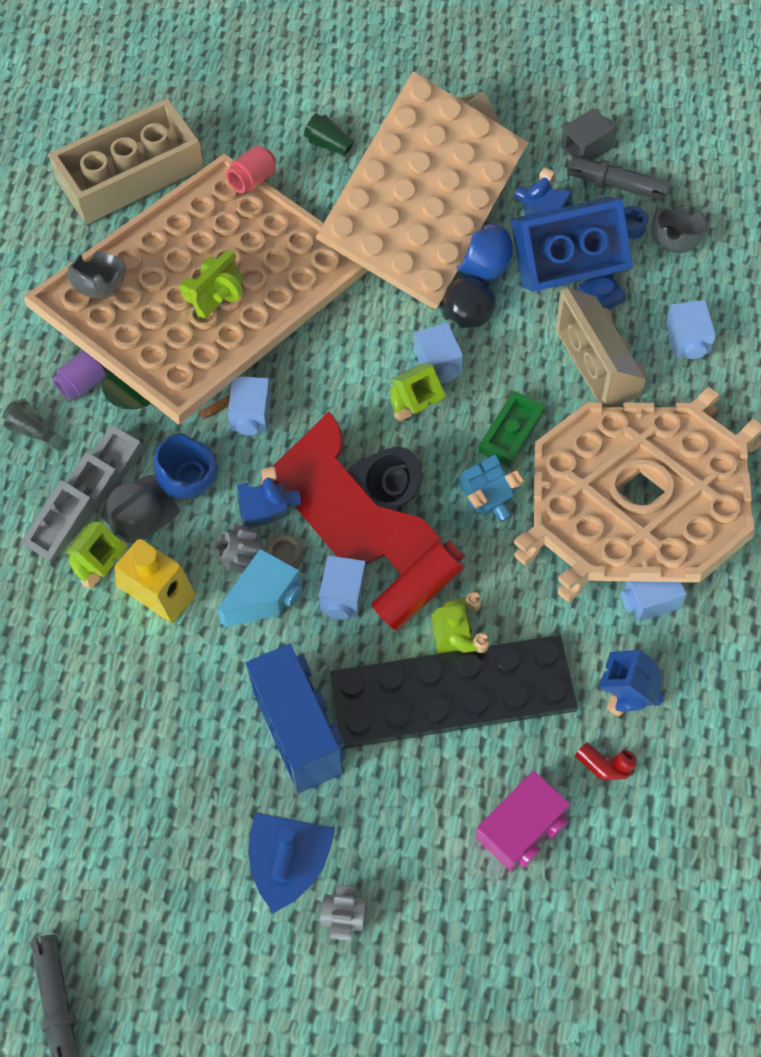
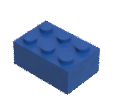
[510,196,633,292]
[245,643,346,794]

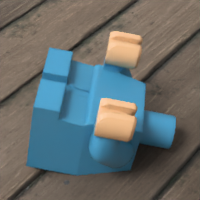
[458,455,524,523]

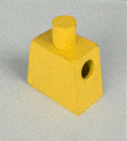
[114,539,196,624]

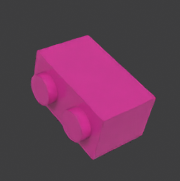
[475,770,570,872]

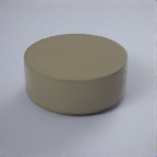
[265,535,303,569]

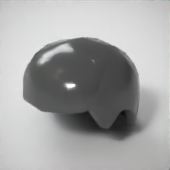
[651,205,708,253]
[67,251,127,299]

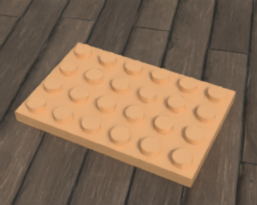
[316,71,528,309]

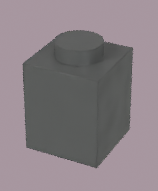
[561,108,616,160]

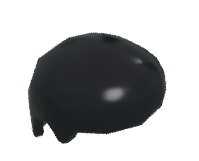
[440,276,496,328]

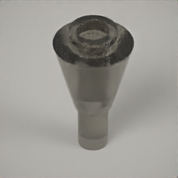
[2,398,67,452]

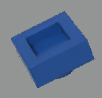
[577,274,627,310]

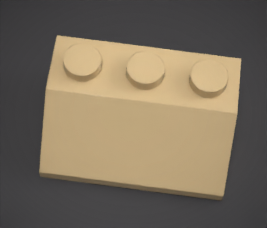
[555,287,647,407]

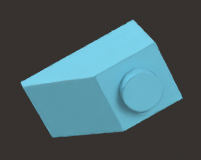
[217,549,302,627]

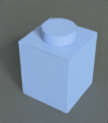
[666,300,715,359]
[414,322,463,383]
[228,377,271,436]
[319,555,366,620]
[621,581,687,622]

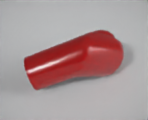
[574,742,637,781]

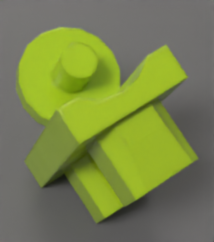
[179,250,244,319]

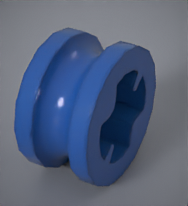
[624,206,648,239]

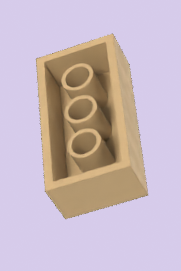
[48,98,204,225]

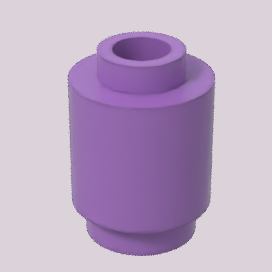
[52,350,106,401]

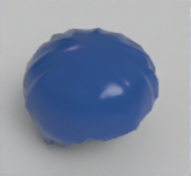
[456,224,513,283]
[154,433,219,500]

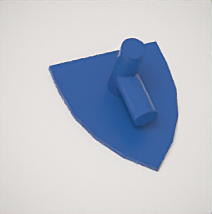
[248,813,335,913]

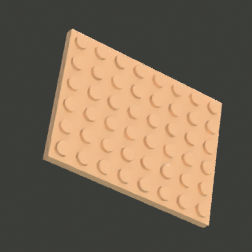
[24,154,369,424]

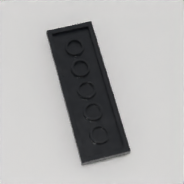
[330,635,578,749]

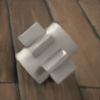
[214,524,262,574]
[320,885,367,941]

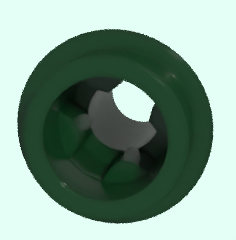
[303,113,354,157]

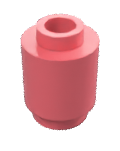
[226,145,276,193]

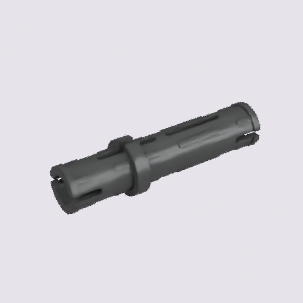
[567,154,670,202]
[30,935,79,1057]

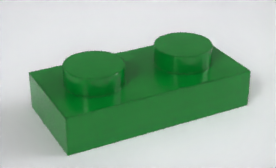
[478,390,545,468]

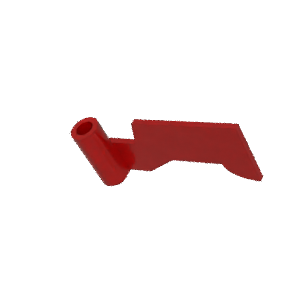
[272,412,466,631]

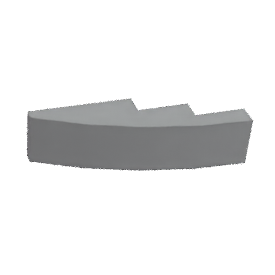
[20,424,145,562]

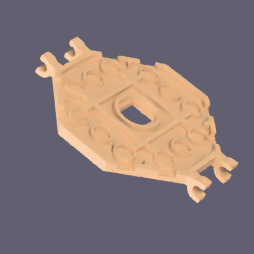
[514,387,761,603]

